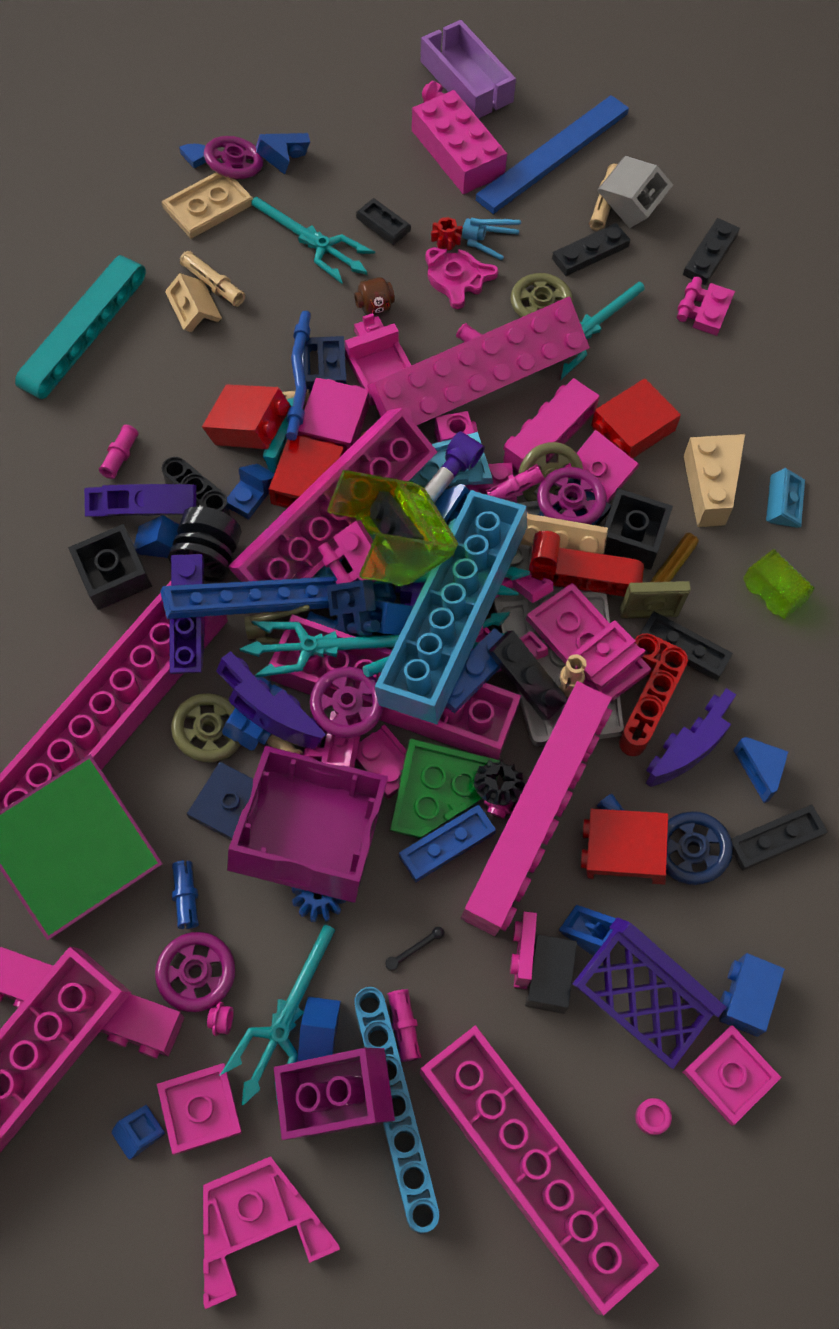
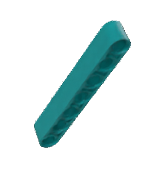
[15,255,146,399]

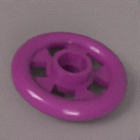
[204,136,263,179]
[537,467,606,524]
[310,667,384,738]
[155,932,235,1012]

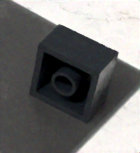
[604,488,673,570]
[68,524,153,610]

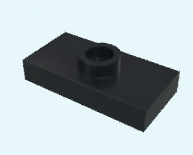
[356,198,411,245]

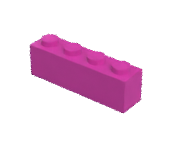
[503,378,600,473]

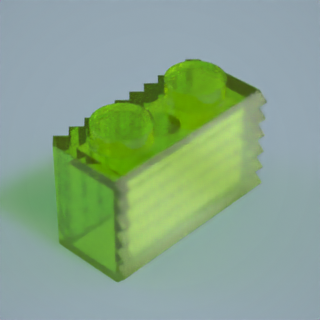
[743,549,815,619]

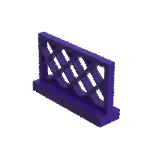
[573,917,726,1069]

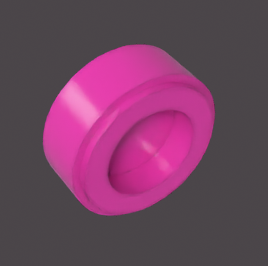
[635,1098,672,1136]

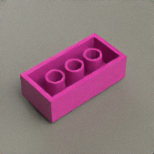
[412,90,507,194]

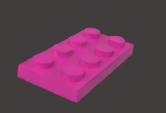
[526,583,651,702]

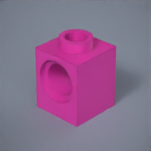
[434,411,478,443]

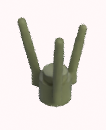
[245,605,310,644]

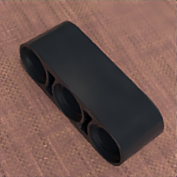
[161,457,230,516]

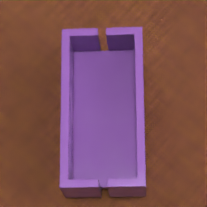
[420,20,516,118]

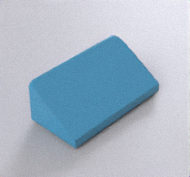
[766,468,805,528]

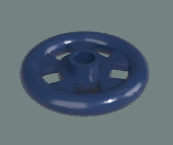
[666,811,733,885]

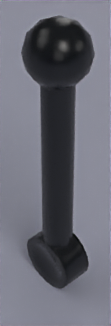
[385,926,445,971]

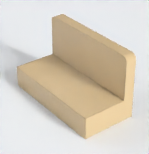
[165,273,222,332]

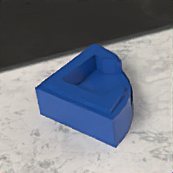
[179,144,206,168]

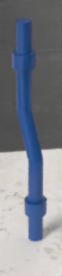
[286,311,311,440]

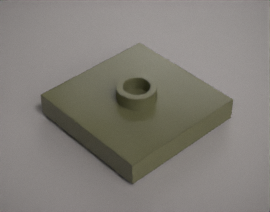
[620,581,691,618]

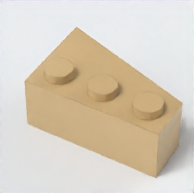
[683,434,745,527]

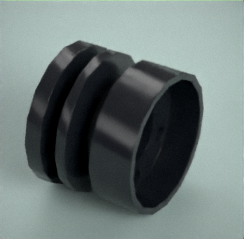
[168,506,242,581]

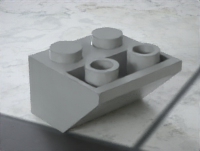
[597,156,673,228]

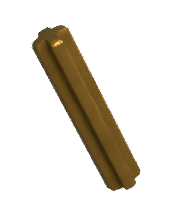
[650,533,699,582]

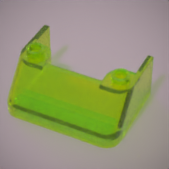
[327,470,458,586]

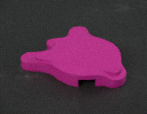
[425,247,498,309]

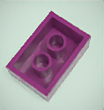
[274,1047,395,1140]

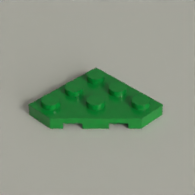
[389,739,500,839]

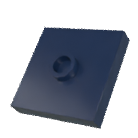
[187,762,253,840]

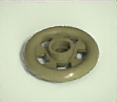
[510,273,573,317]
[518,442,584,502]
[171,693,241,763]

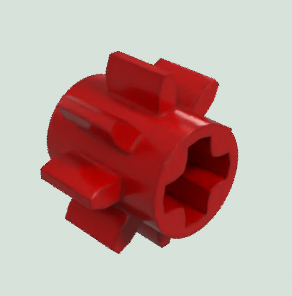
[431,217,463,250]

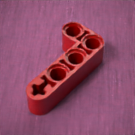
[528,531,644,597]
[619,633,688,756]

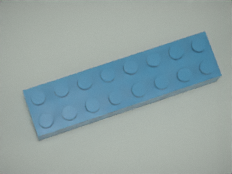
[375,490,527,725]

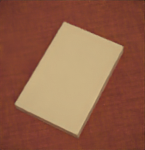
[162,172,253,239]

